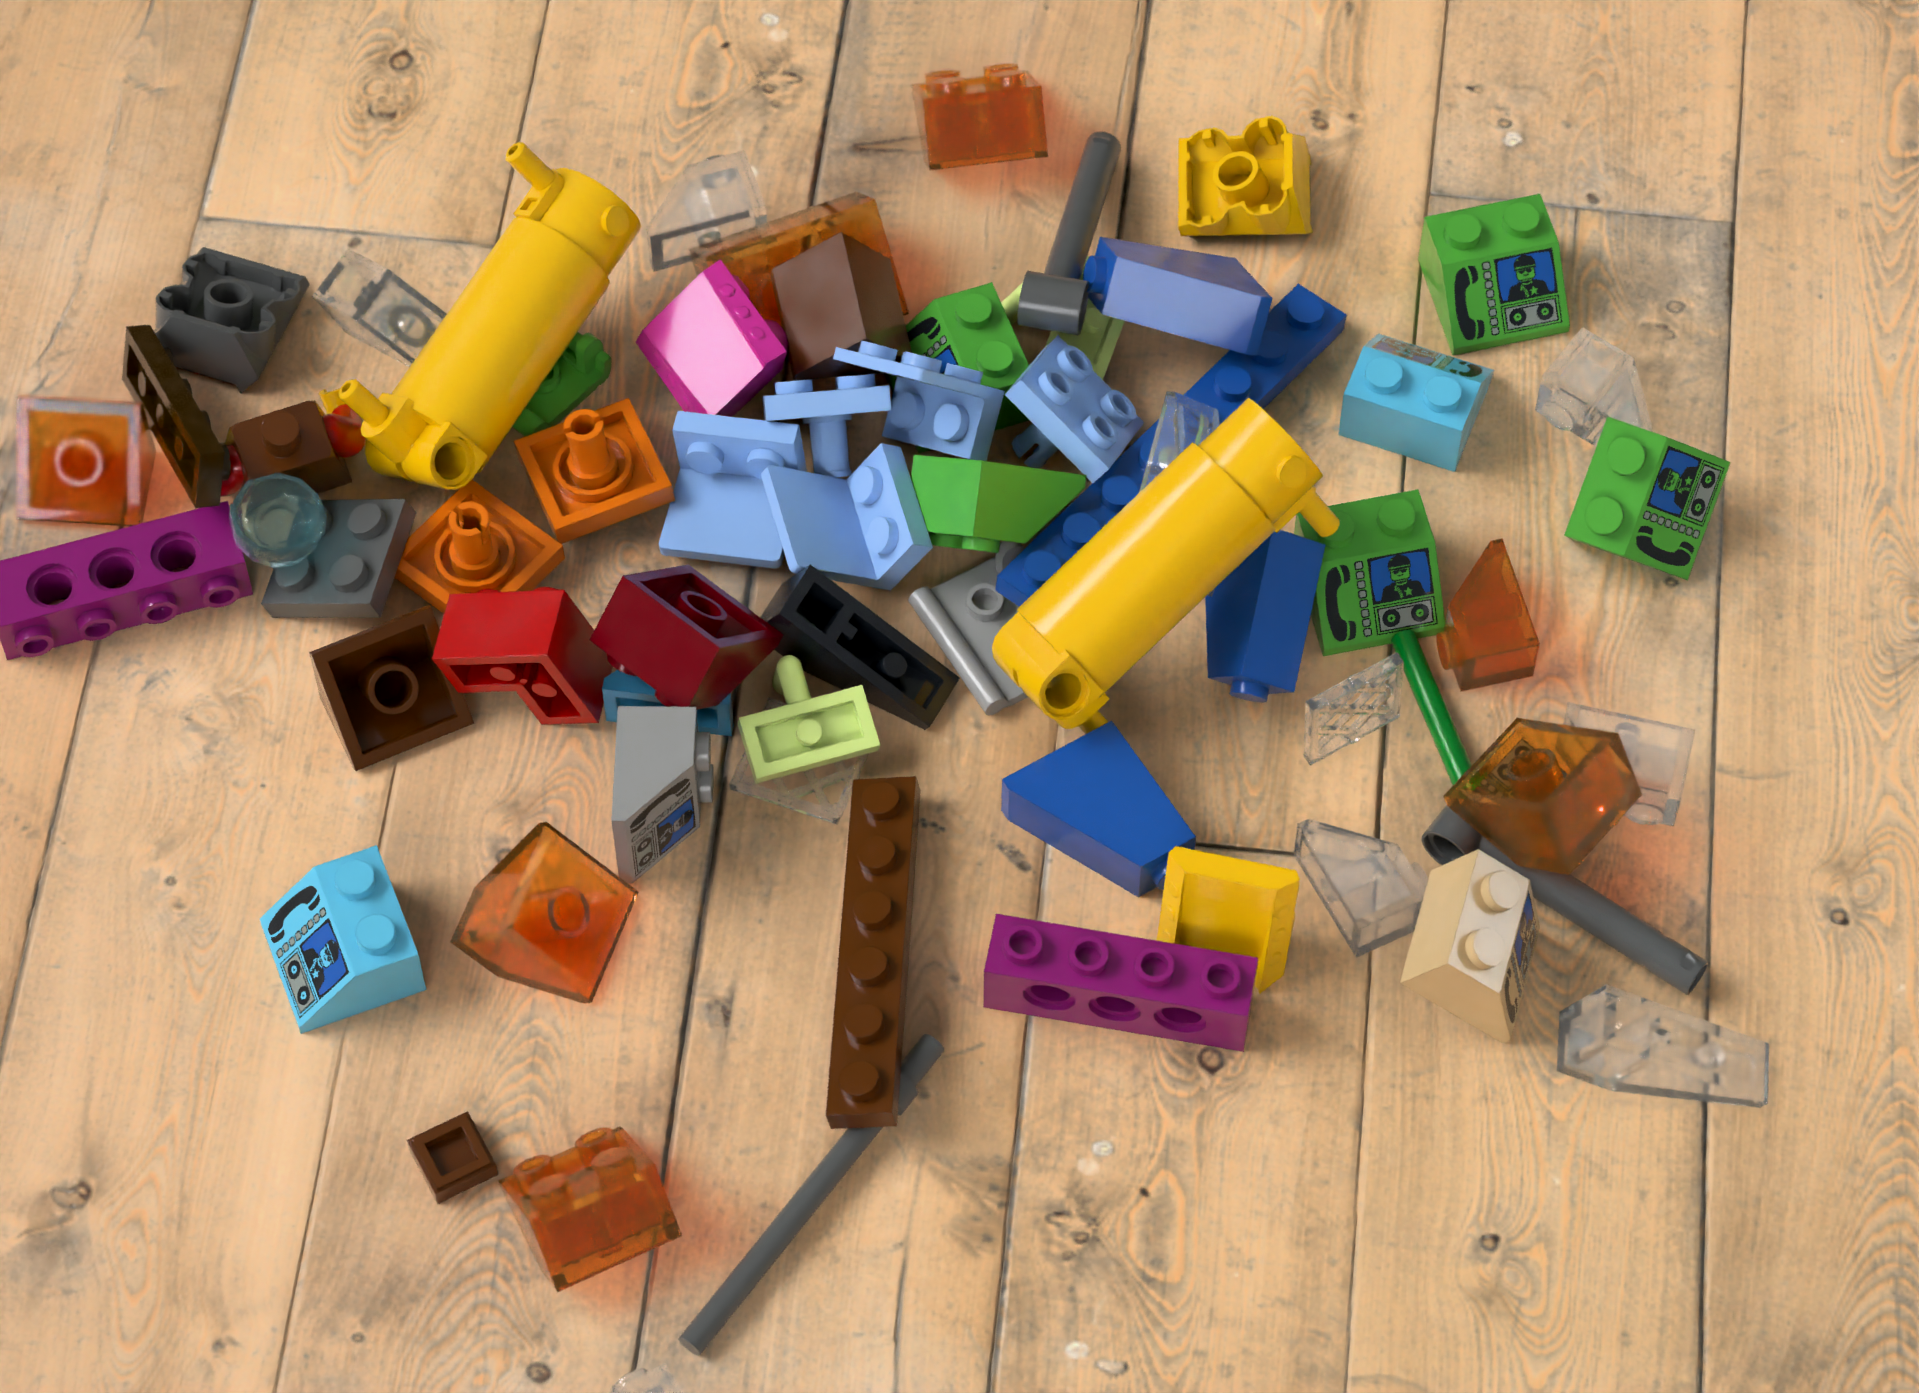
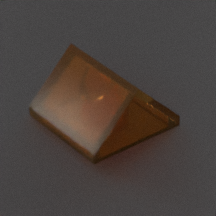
[16,395,156,526]

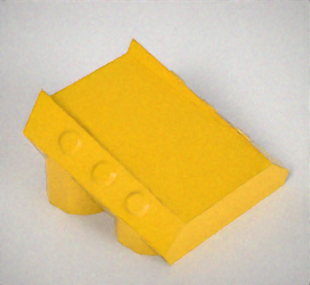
[1178,116,1313,236]
[1157,846,1300,994]

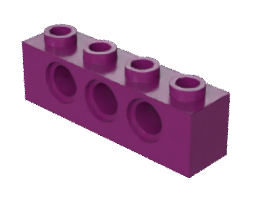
[0,501,253,660]
[983,914,1258,1052]

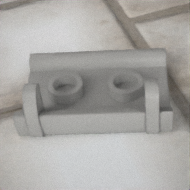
[908,541,1028,716]

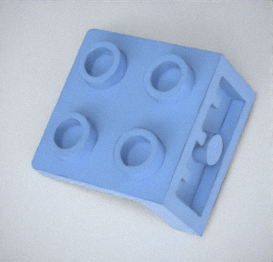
[833,341,1005,461]
[658,411,807,569]
[761,443,933,591]

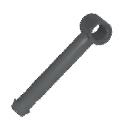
[1017,132,1121,336]
[1421,786,1709,995]

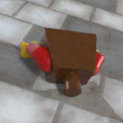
[221,388,366,518]

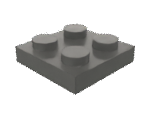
[261,499,416,618]

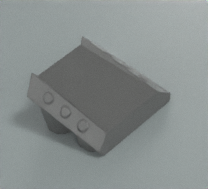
[154,247,310,393]

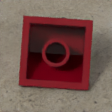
[589,565,784,710]

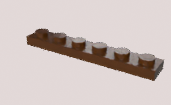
[826,776,921,1129]

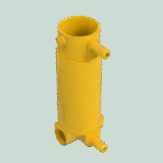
[339,142,641,490]
[992,398,1340,734]

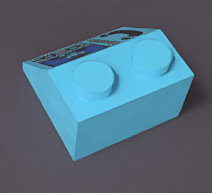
[1338,333,1494,472]
[260,845,426,1034]

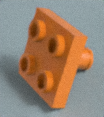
[514,398,675,544]
[394,480,565,614]

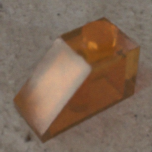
[1436,539,1540,692]

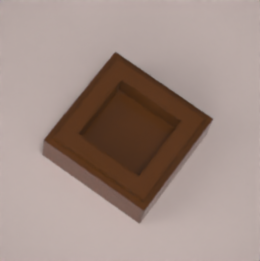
[407,1111,498,1204]

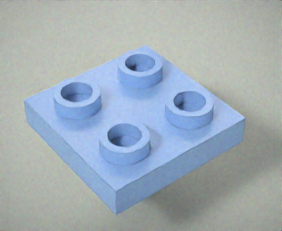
[1005,335,1144,483]
[762,374,891,477]

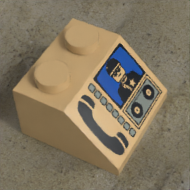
[1400,849,1540,1043]

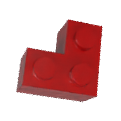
[432,587,613,725]

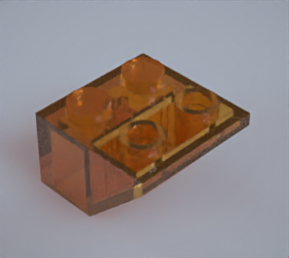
[912,63,1048,170]
[498,1126,682,1292]

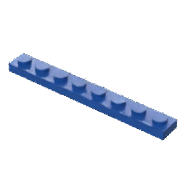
[995,284,1347,607]

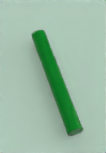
[1391,630,1483,792]

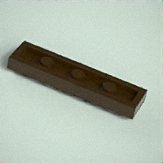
[122,325,231,508]

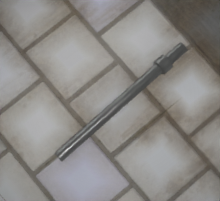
[678,1034,944,1356]

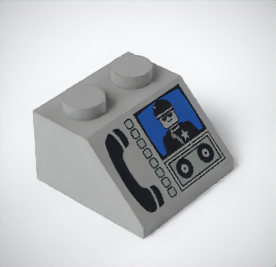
[611,706,714,883]

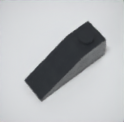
[760,564,960,730]

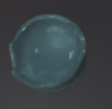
[229,473,327,569]

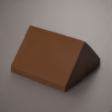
[770,232,912,381]
[309,605,474,771]

